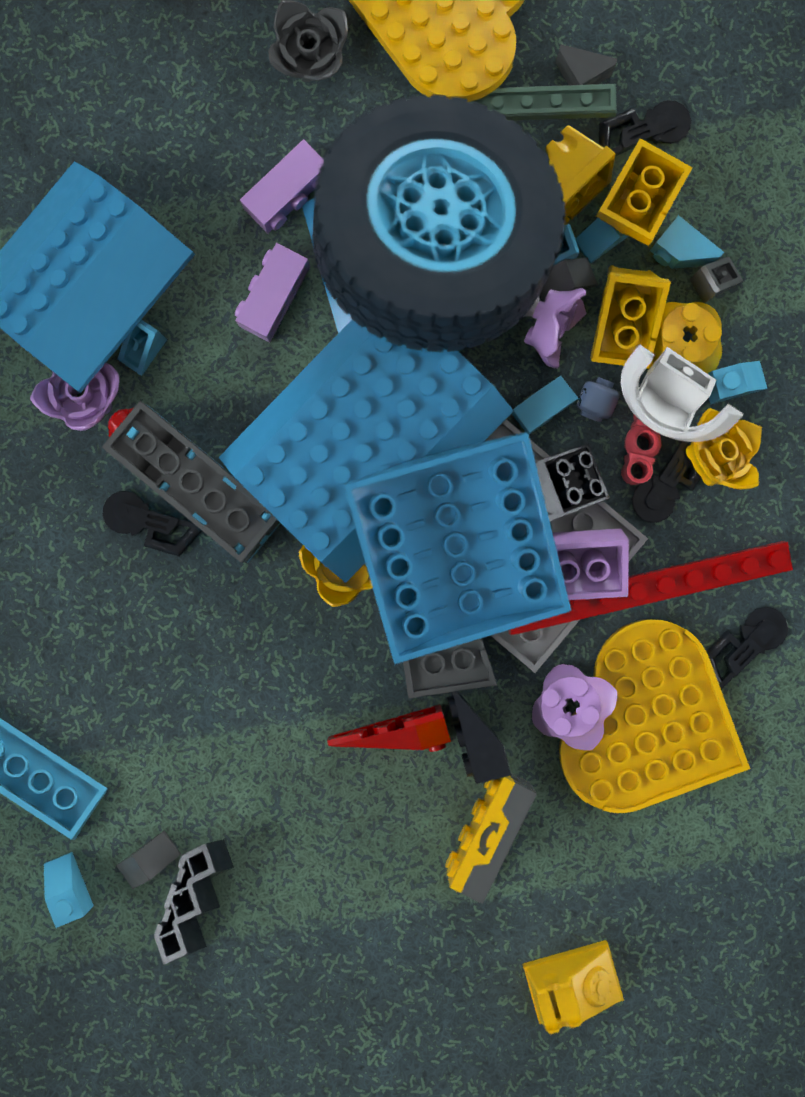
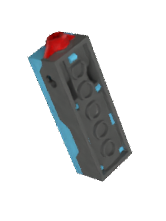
[102,401,281,563]

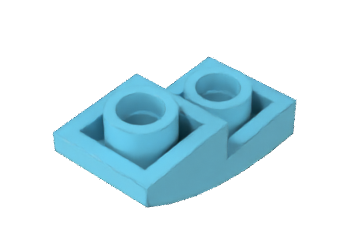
[512,376,578,434]

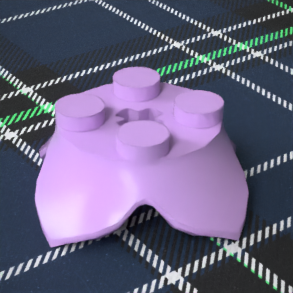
[524,288,586,368]
[30,363,120,431]
[532,664,617,750]

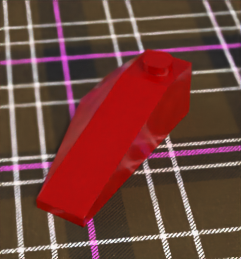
[327,704,451,752]

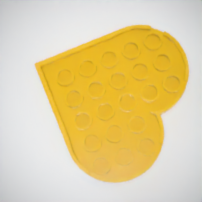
[348,0,525,102]
[559,619,750,813]

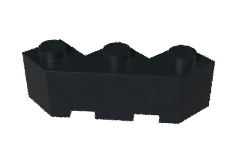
[154,839,234,965]

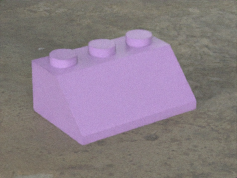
[553,529,629,600]

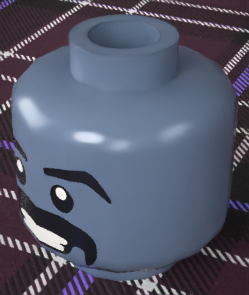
[576,377,620,423]

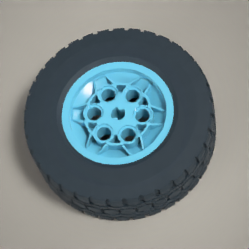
[313,95,565,352]

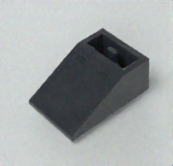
[535,444,609,521]
[447,691,511,784]

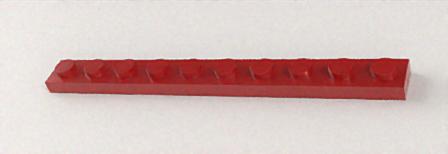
[509,541,793,635]

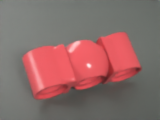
[621,414,662,485]

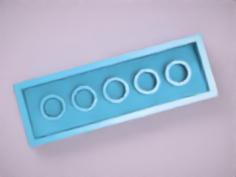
[0,718,108,840]

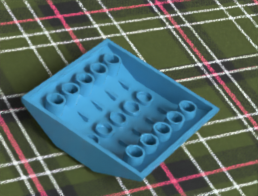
[0,161,195,393]
[343,432,571,664]

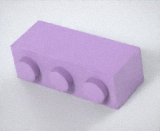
[240,139,324,234]
[235,243,310,343]

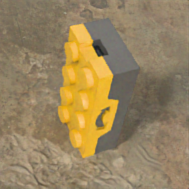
[445,773,537,904]

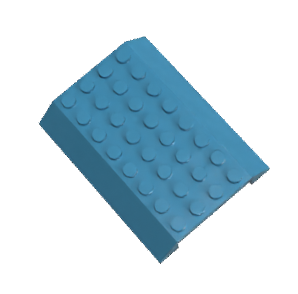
[218,320,514,583]

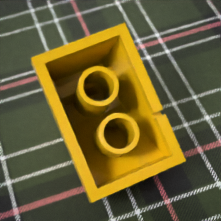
[545,125,615,225]
[596,138,693,246]
[590,265,671,369]
[522,940,624,1034]

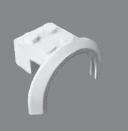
[621,345,743,442]

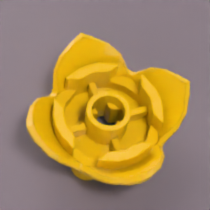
[650,302,722,374]
[686,408,762,490]
[299,545,373,607]

